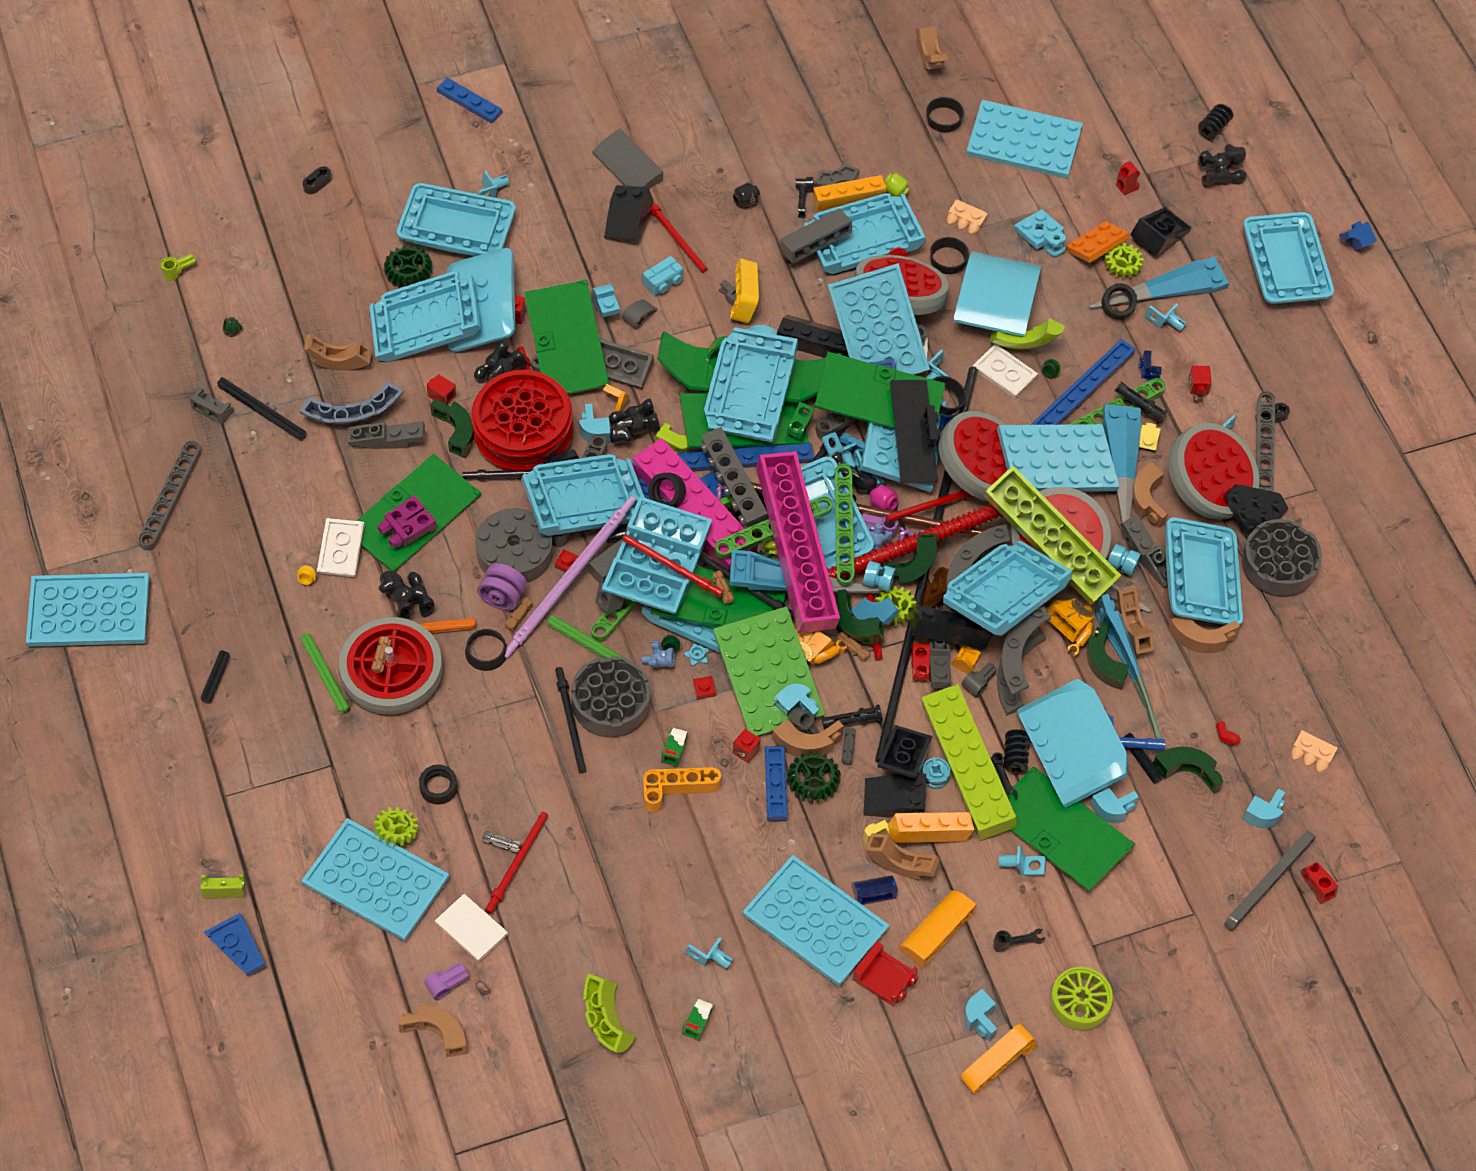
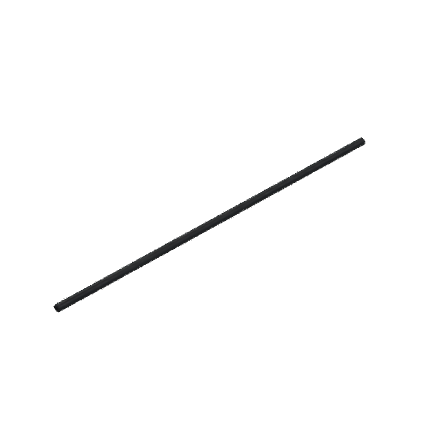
[875,367,978,763]

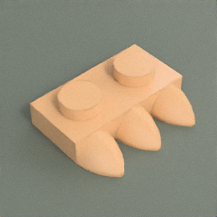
[947,199,988,234]
[1292,731,1337,772]

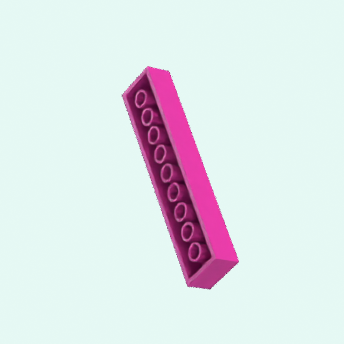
[756,451,840,633]

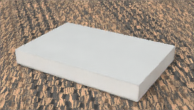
[973,344,1038,399]
[317,518,365,578]
[435,894,508,963]

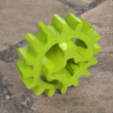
[1104,243,1144,278]
[876,586,917,626]
[374,807,418,847]

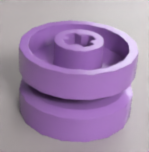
[477,563,527,611]

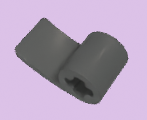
[622,299,657,328]

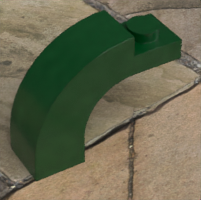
[430,400,474,458]
[881,533,938,583]
[836,589,885,644]
[1087,621,1129,690]
[1153,747,1223,794]

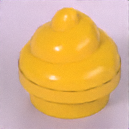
[297,565,316,585]

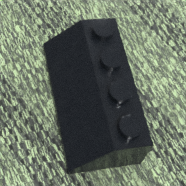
[777,314,849,358]
[908,606,993,649]

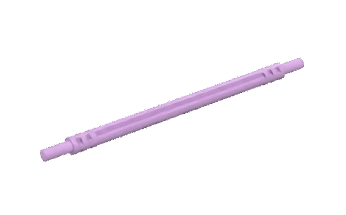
[505,496,636,659]

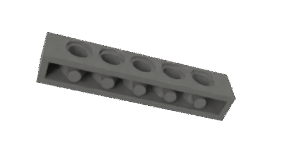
[700,427,769,528]

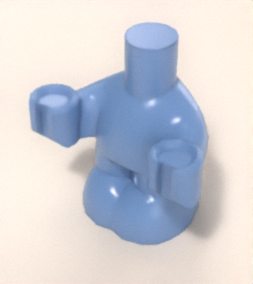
[866,524,892,554]
[642,641,675,668]

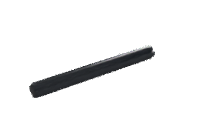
[217,377,307,440]

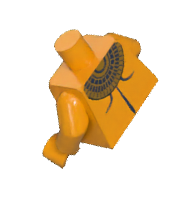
[1039,599,1094,659]
[793,622,847,666]

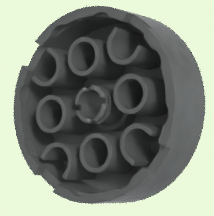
[475,508,553,582]
[1242,519,1322,596]
[571,656,650,736]

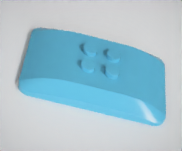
[397,183,516,256]
[1243,212,1334,304]
[446,248,515,352]
[801,457,874,569]
[1165,517,1243,625]

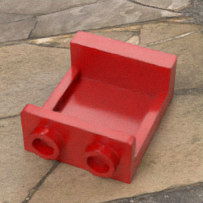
[852,941,918,1007]

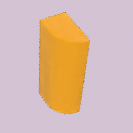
[898,890,976,968]

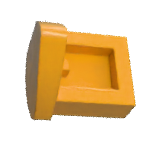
[603,384,630,411]
[951,645,981,674]

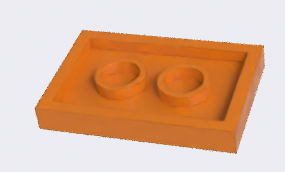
[1066,221,1130,263]

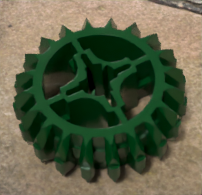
[384,245,433,288]
[787,751,841,803]

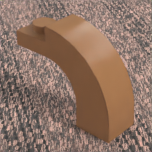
[916,26,948,69]
[304,333,371,370]
[1132,462,1168,528]
[1116,585,1155,654]
[1168,616,1240,653]
[772,720,844,758]
[865,833,940,880]
[398,1006,467,1057]

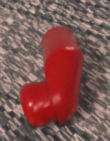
[1216,721,1241,745]

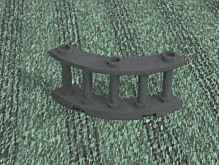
[942,525,1011,614]
[997,605,1051,716]

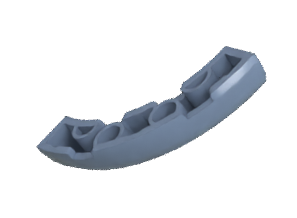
[299,382,404,425]

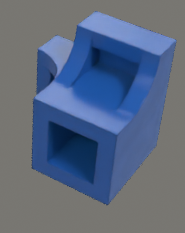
[1339,221,1377,250]

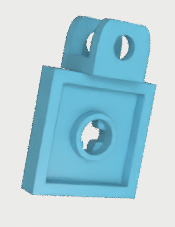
[1014,209,1066,257]

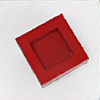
[554,549,579,572]
[693,676,716,700]

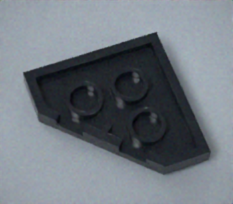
[1223,484,1289,539]

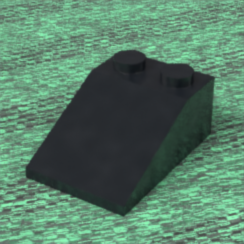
[604,185,654,241]
[1130,207,1192,256]
[877,725,932,779]
[863,773,926,818]

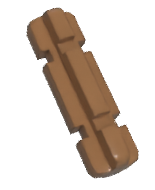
[712,571,734,604]
[505,597,532,631]
[836,632,870,661]
[371,636,391,673]

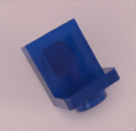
[1138,350,1162,380]

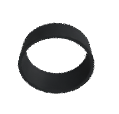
[926,97,964,133]
[930,237,969,274]
[932,376,967,415]
[465,629,507,671]

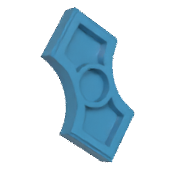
[852,597,900,625]

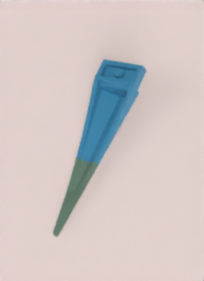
[1094,594,1162,739]

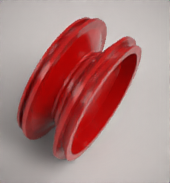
[471,370,574,470]

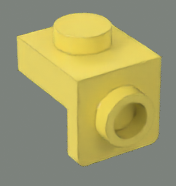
[1139,423,1160,451]
[863,820,890,845]

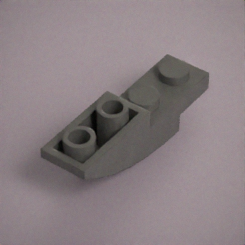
[348,421,425,449]
[1120,514,1168,587]
[928,639,951,688]

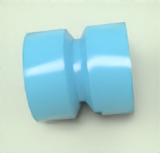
[1108,543,1141,576]
[863,561,896,592]

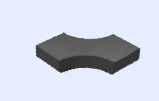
[814,164,860,187]

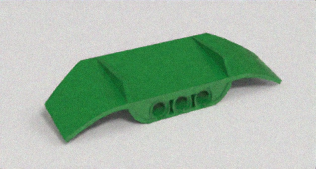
[657,331,841,403]

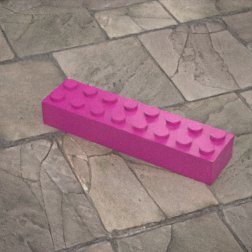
[632,438,758,571]

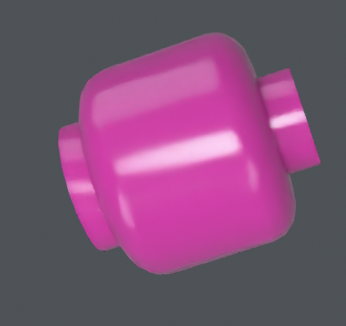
[870,485,899,511]

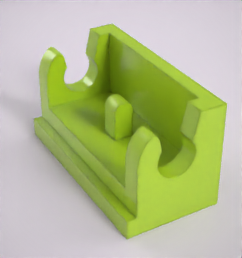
[200,874,245,899]

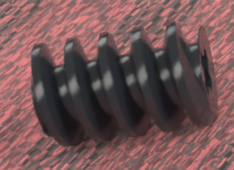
[1198,104,1234,140]
[1003,729,1030,773]

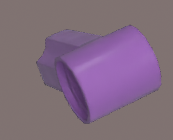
[862,513,898,539]
[424,962,469,1000]

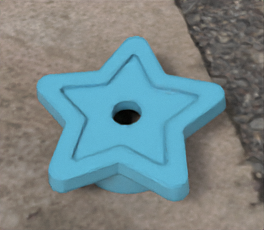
[684,643,709,666]

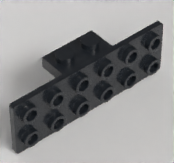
[890,380,940,483]

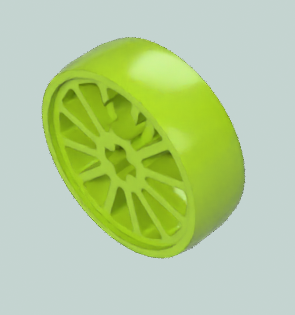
[1050,967,1113,1031]

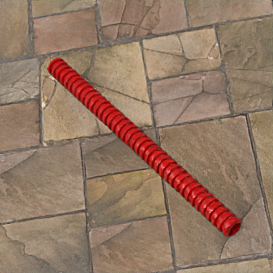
[827,503,1003,580]

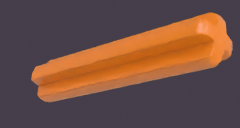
[419,618,476,633]

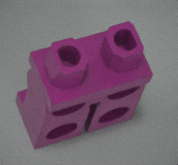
[377,495,437,549]

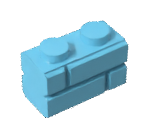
[642,256,684,296]

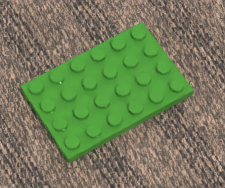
[713,606,825,737]

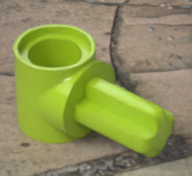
[161,254,196,281]

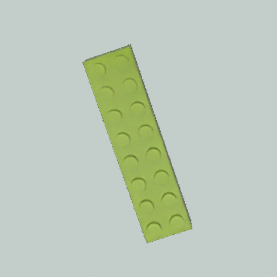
[983,466,1121,605]
[921,684,1017,841]

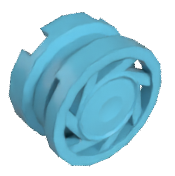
[922,757,950,789]

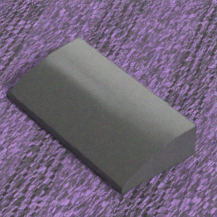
[592,128,663,189]
[599,338,654,388]

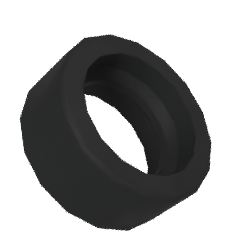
[1101,283,1137,319]
[648,472,686,508]
[419,764,457,805]

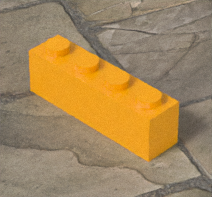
[813,175,886,213]
[888,812,974,843]

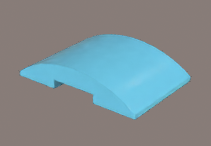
[953,251,1042,337]
[602,497,712,614]

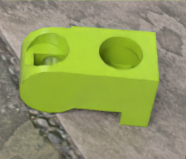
[655,423,690,453]

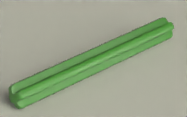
[547,615,625,658]
[301,633,350,714]

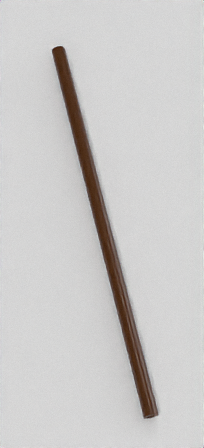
[751,482,1007,544]

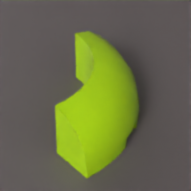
[990,318,1065,350]
[583,973,636,1053]

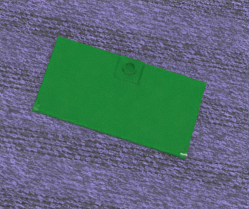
[524,279,610,394]
[814,352,945,429]
[679,393,809,449]
[356,453,482,572]
[650,567,786,628]
[1008,766,1135,892]

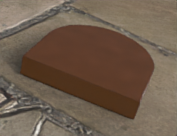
[922,567,949,608]

